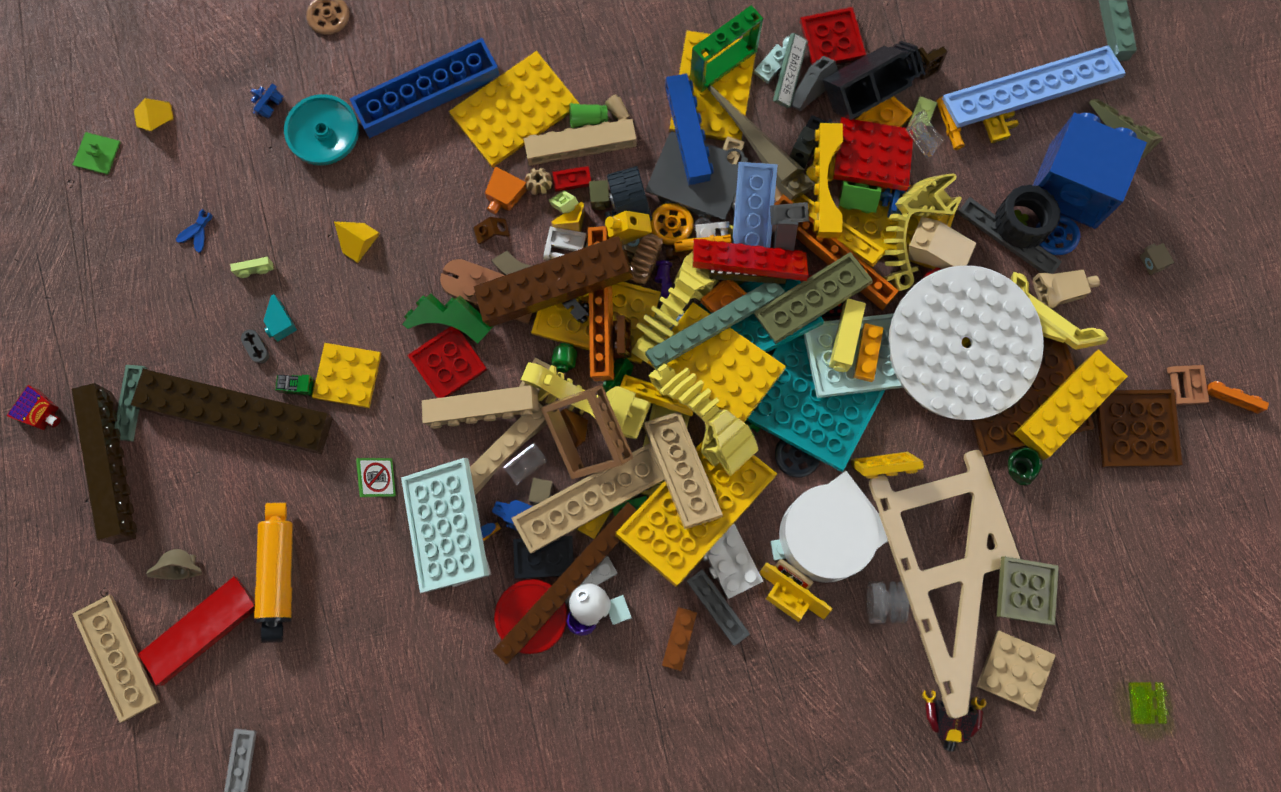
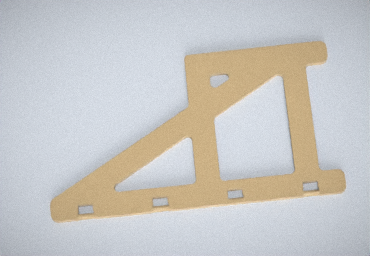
[869,450,1020,718]

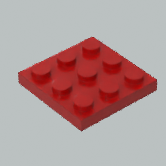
[800,7,866,65]
[407,326,487,398]

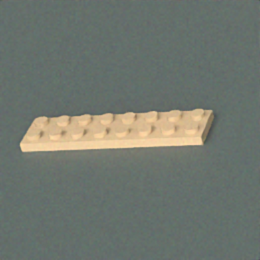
[511,443,665,554]

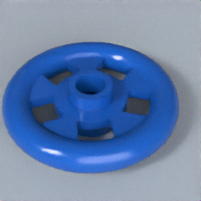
[1036,215,1080,255]

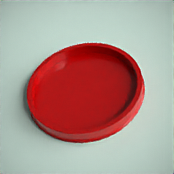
[494,579,567,654]

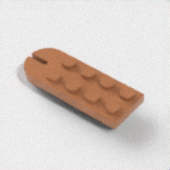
[440,259,532,324]

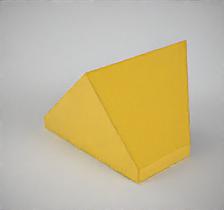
[134,98,174,131]
[552,202,585,232]
[334,221,380,263]

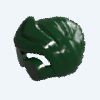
[1008,448,1043,486]

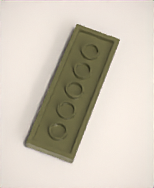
[754,252,873,344]

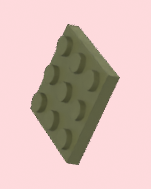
[997,556,1059,625]

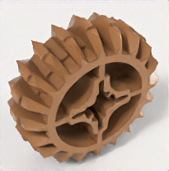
[631,234,663,284]

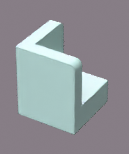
[608,595,632,625]

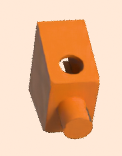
[485,166,527,215]

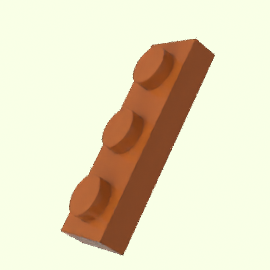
[662,607,697,671]

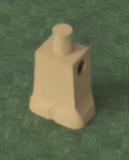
[1033,270,1100,309]

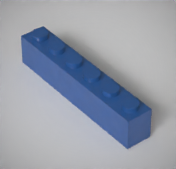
[665,73,714,185]

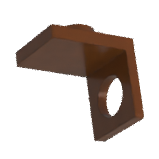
[473,217,510,244]

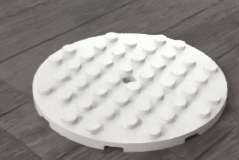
[889,265,1044,420]

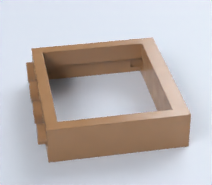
[540,385,634,479]

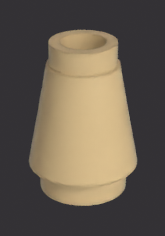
[605,94,630,120]

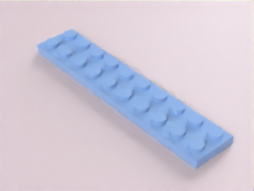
[942,45,1126,128]

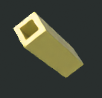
[829,299,866,372]

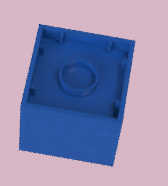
[1033,112,1147,229]

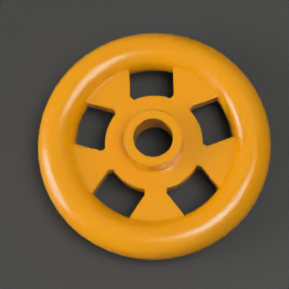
[650,203,694,245]

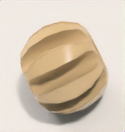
[525,168,552,196]

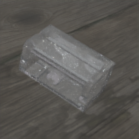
[503,443,547,485]

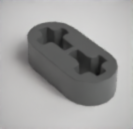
[241,330,269,364]

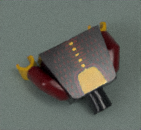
[922,690,987,751]

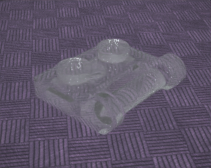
[906,110,945,158]

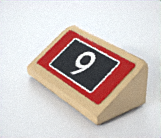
[775,559,814,590]

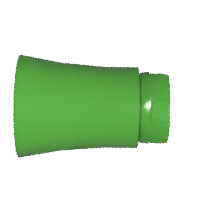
[569,103,608,129]

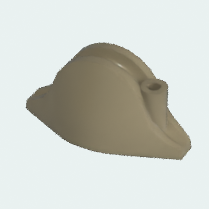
[146,549,202,580]

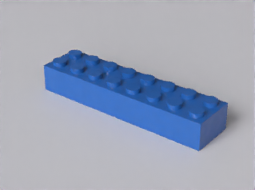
[350,38,500,138]

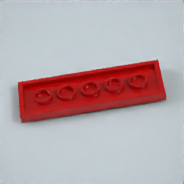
[692,239,808,281]

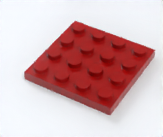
[833,117,914,191]

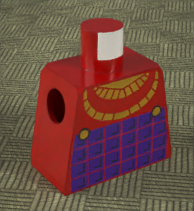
[7,385,61,430]

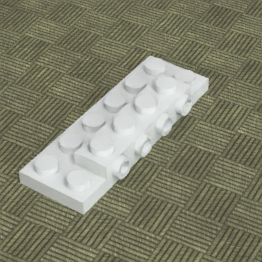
[703,524,763,599]

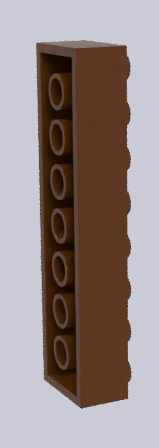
[473,236,634,327]

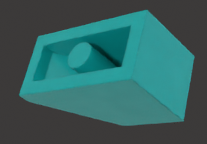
[263,294,297,341]

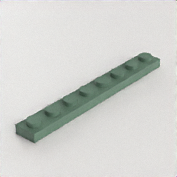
[645,283,785,370]

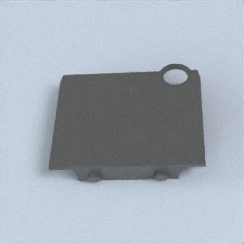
[645,131,748,221]

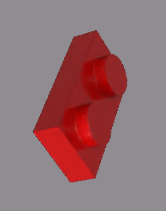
[552,166,591,192]

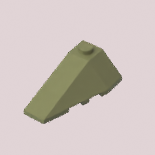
[1089,99,1163,158]

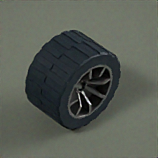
[607,166,652,221]

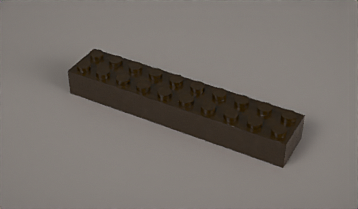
[131,369,333,455]

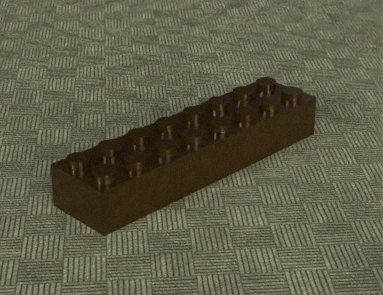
[71,383,137,544]

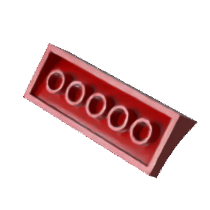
[137,576,255,686]

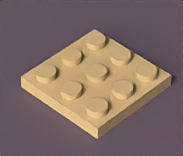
[976,631,1055,712]

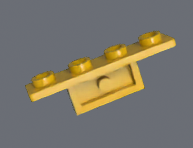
[759,563,832,622]

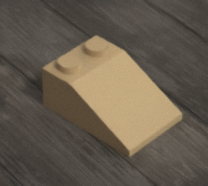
[908,217,976,269]

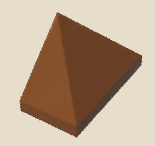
[560,408,588,448]

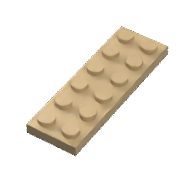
[643,412,723,530]
[73,595,160,722]

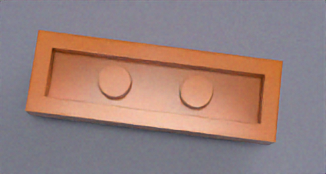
[1207,381,1269,414]

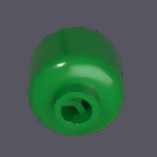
[551,343,578,373]

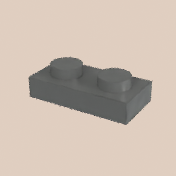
[770,202,809,225]

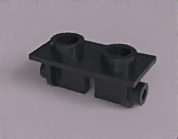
[562,297,589,324]

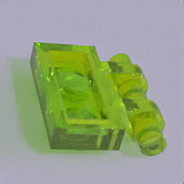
[1128,682,1169,724]

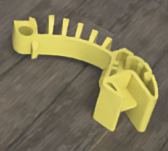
[883,173,962,291]
[631,251,719,363]
[521,362,651,439]
[649,363,758,476]

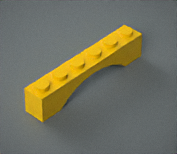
[814,123,843,238]

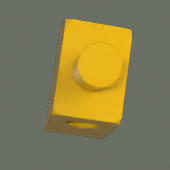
[605,211,652,245]

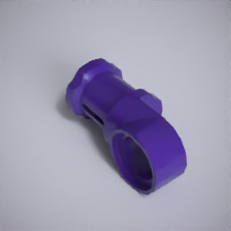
[654,261,672,299]

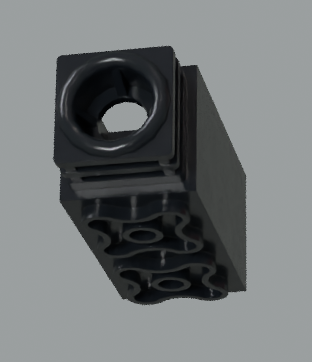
[823,41,925,120]

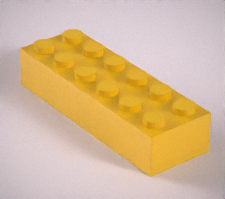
[1014,349,1128,461]

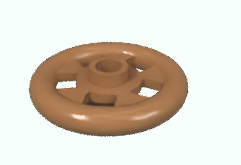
[306,0,349,35]

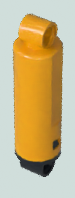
[254,503,293,643]

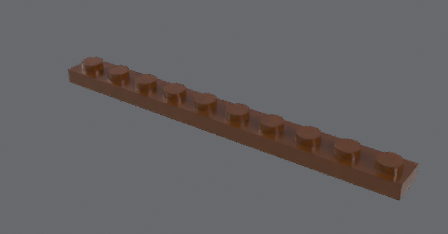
[492,502,637,665]

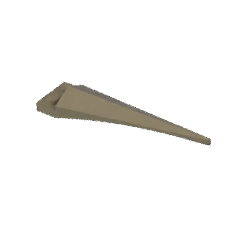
[708,85,815,201]

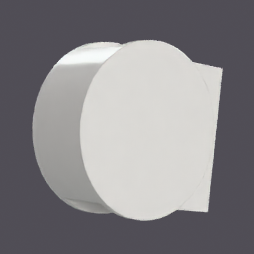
[779,471,888,583]

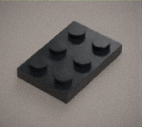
[513,536,574,579]

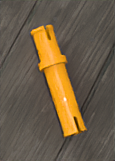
[936,97,965,150]
[674,234,732,252]

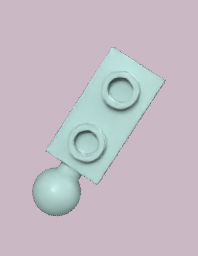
[754,37,789,83]

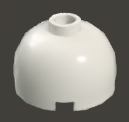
[569,584,610,626]

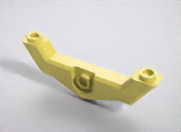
[1011,272,1108,350]

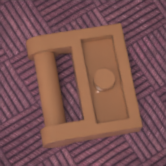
[1167,365,1209,406]

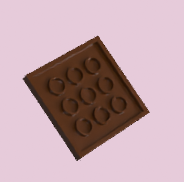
[1097,389,1183,467]

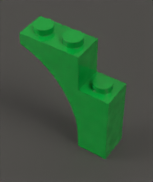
[402,294,493,344]

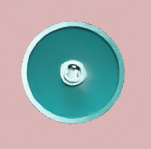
[284,94,359,165]

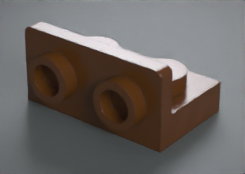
[613,315,631,359]

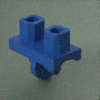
[250,83,284,119]
[879,188,909,217]

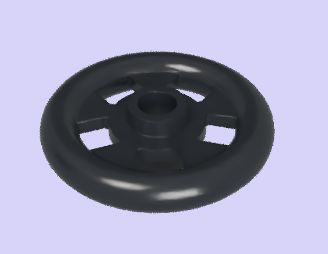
[775,439,820,478]

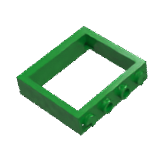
[690,5,763,92]

